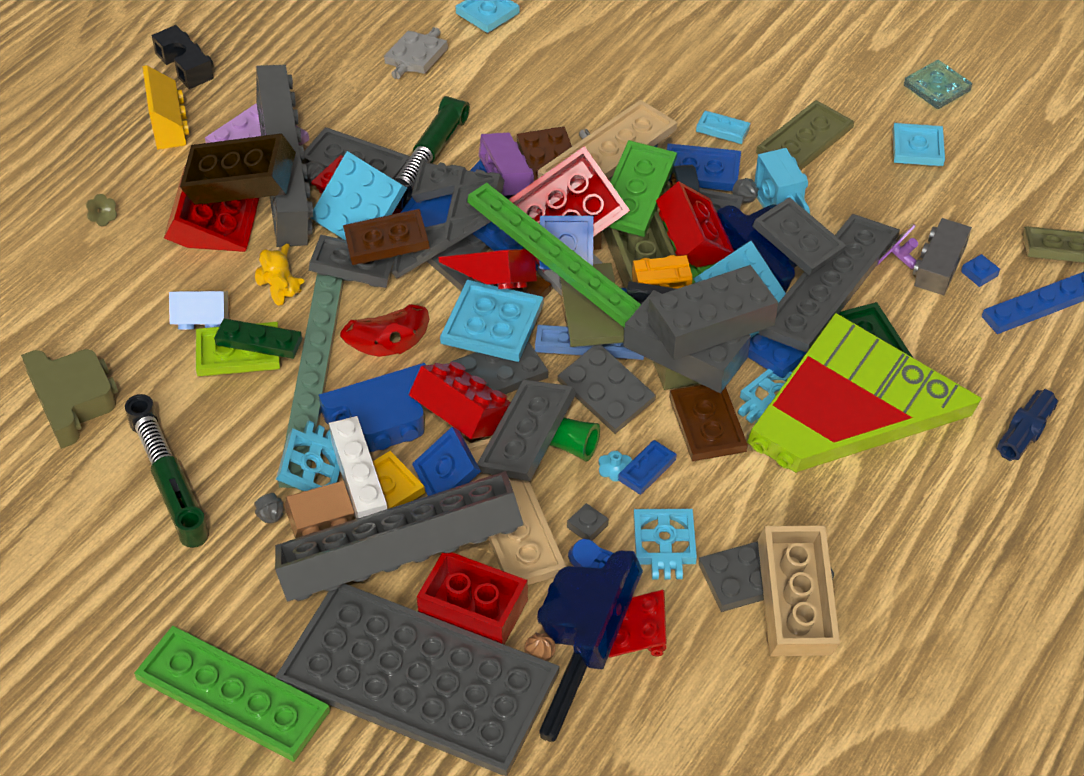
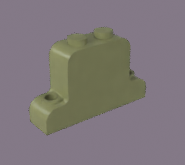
[21,349,118,449]

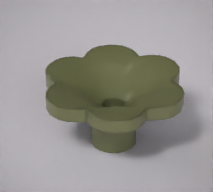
[86,194,117,226]

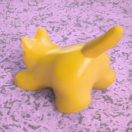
[255,243,305,306]

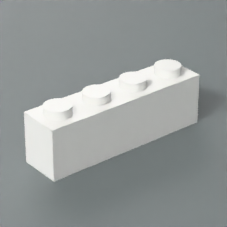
[329,416,387,519]

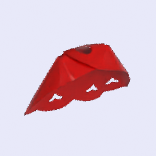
[340,304,430,357]

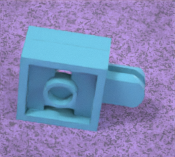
[755,148,810,214]

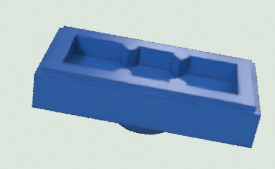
[618,440,677,495]

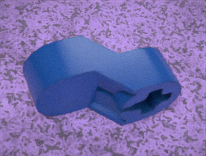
[568,539,625,586]

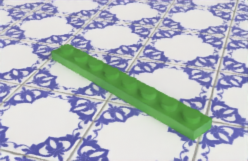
[467,183,641,328]

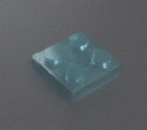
[904,60,973,109]

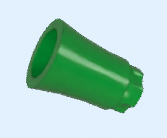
[550,417,600,462]

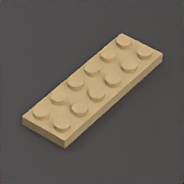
[538,100,678,179]
[467,438,567,585]

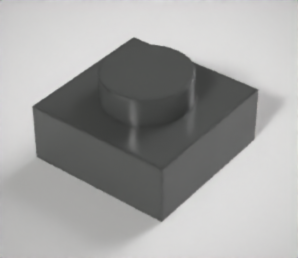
[567,503,609,541]

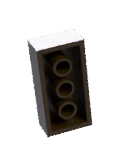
[180,133,296,205]

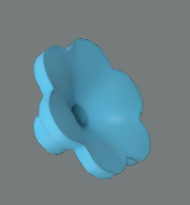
[598,451,632,482]

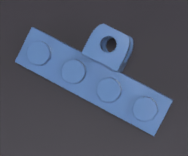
[535,325,644,360]

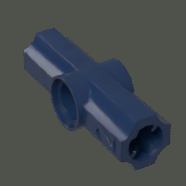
[997,389,1059,461]

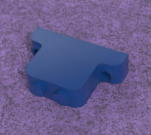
[319,363,426,452]

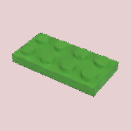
[608,140,677,237]

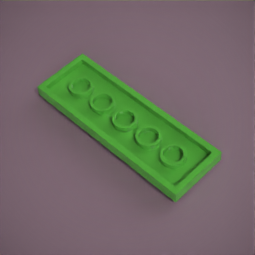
[134,626,330,762]

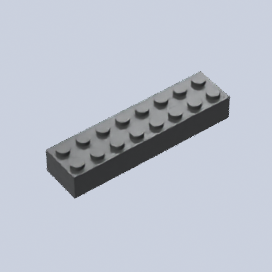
[256,65,313,247]
[275,471,524,602]

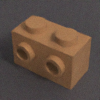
[284,481,354,538]

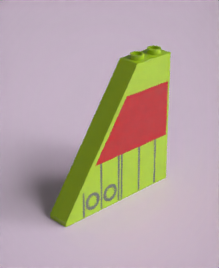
[747,313,982,473]

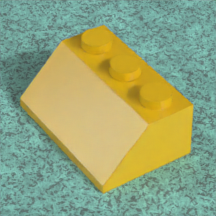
[142,65,190,150]

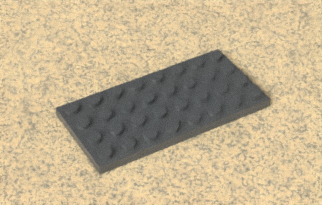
[275,583,560,776]

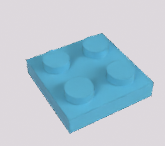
[455,0,520,33]
[892,123,945,166]

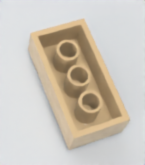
[758,526,840,656]

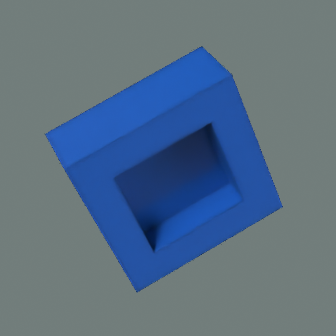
[961,254,1000,287]

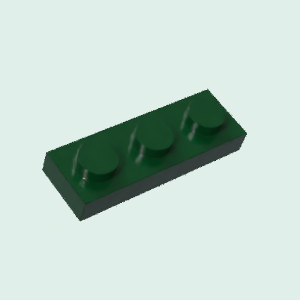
[214,318,302,359]

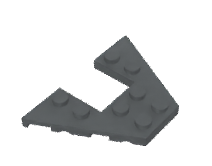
[391,159,505,278]

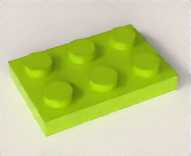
[196,322,280,377]

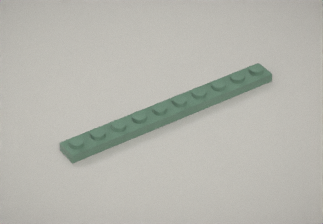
[278,273,344,488]

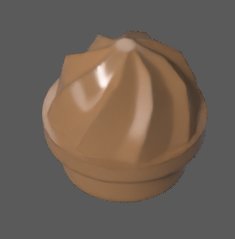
[524,632,556,661]

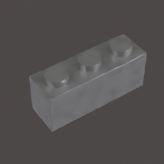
[912,218,972,296]

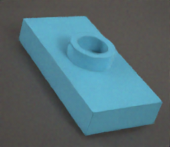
[696,111,750,144]

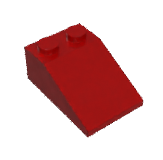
[438,249,537,289]

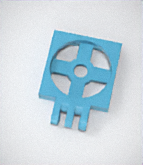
[738,369,792,424]
[276,421,340,491]
[633,509,697,580]

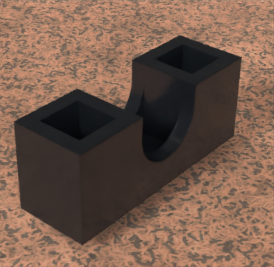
[151,25,214,89]

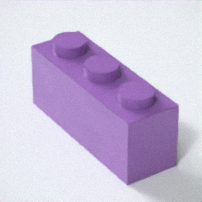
[479,132,534,196]

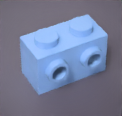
[169,291,229,330]

